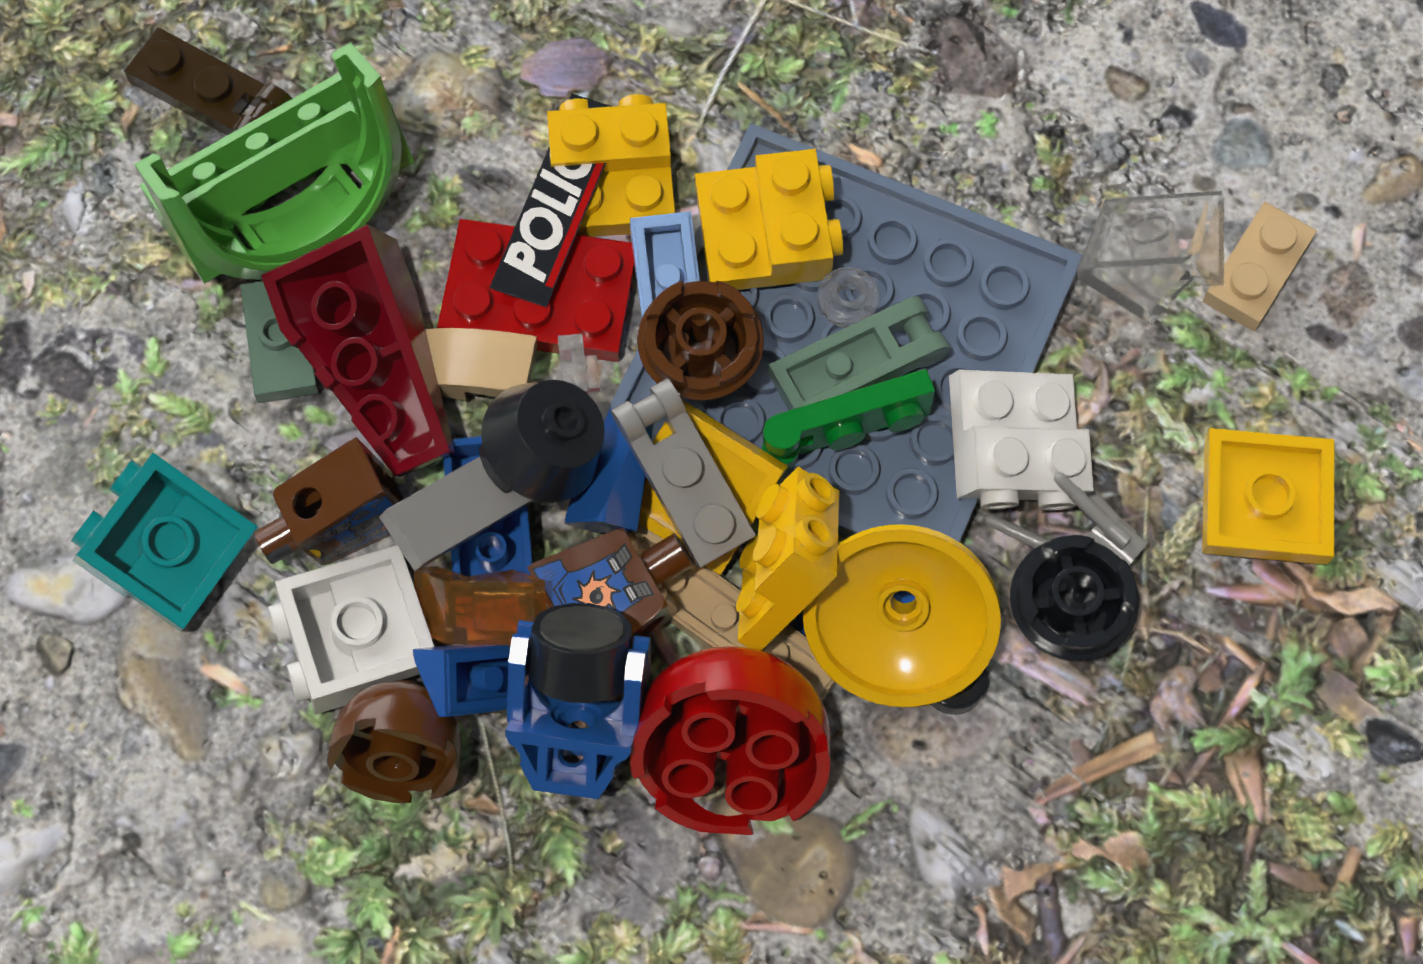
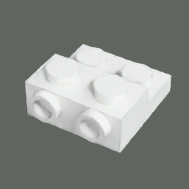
[949,370,1094,510]
[268,545,434,715]

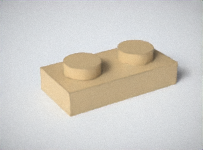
[1202,201,1317,332]

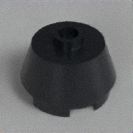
[479,380,605,505]
[1010,535,1139,661]

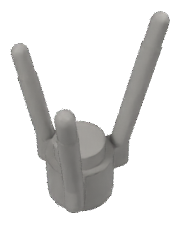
[984,472,1148,565]

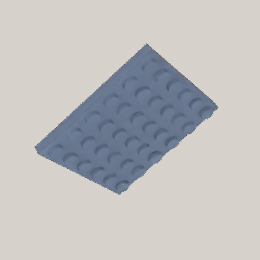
[603,123,1083,542]

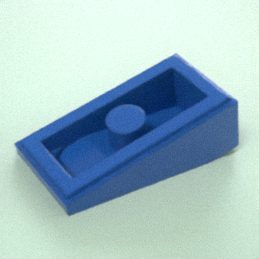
[564,409,654,533]

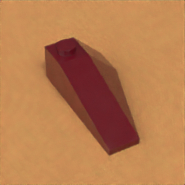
[261,224,455,477]

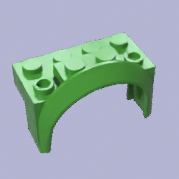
[134,42,414,284]

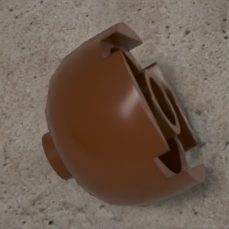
[327,680,462,803]

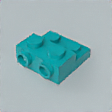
[71,452,258,632]

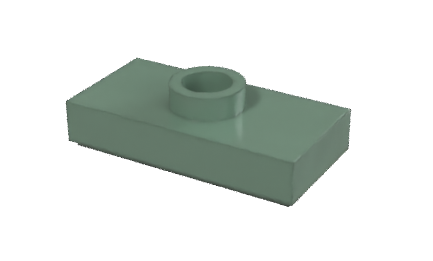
[240,281,319,403]

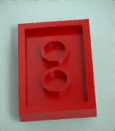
[437,219,635,362]

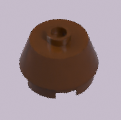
[637,281,764,400]

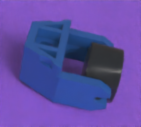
[505,603,651,799]

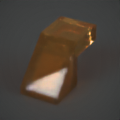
[414,566,546,646]

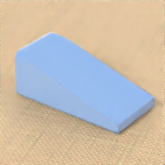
[630,211,700,317]

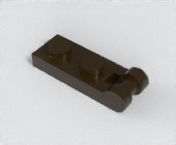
[124,27,292,135]

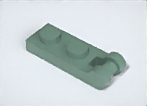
[768,296,951,410]

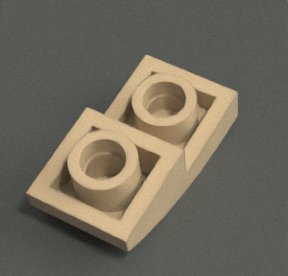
[425,328,537,401]

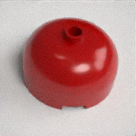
[630,646,831,835]

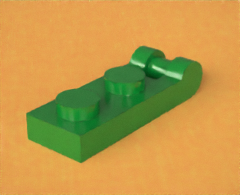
[762,369,935,471]

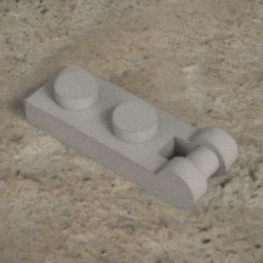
[611,379,756,568]

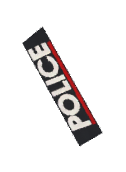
[489,93,612,307]

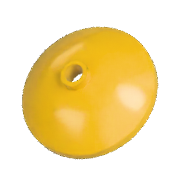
[803,524,1001,707]

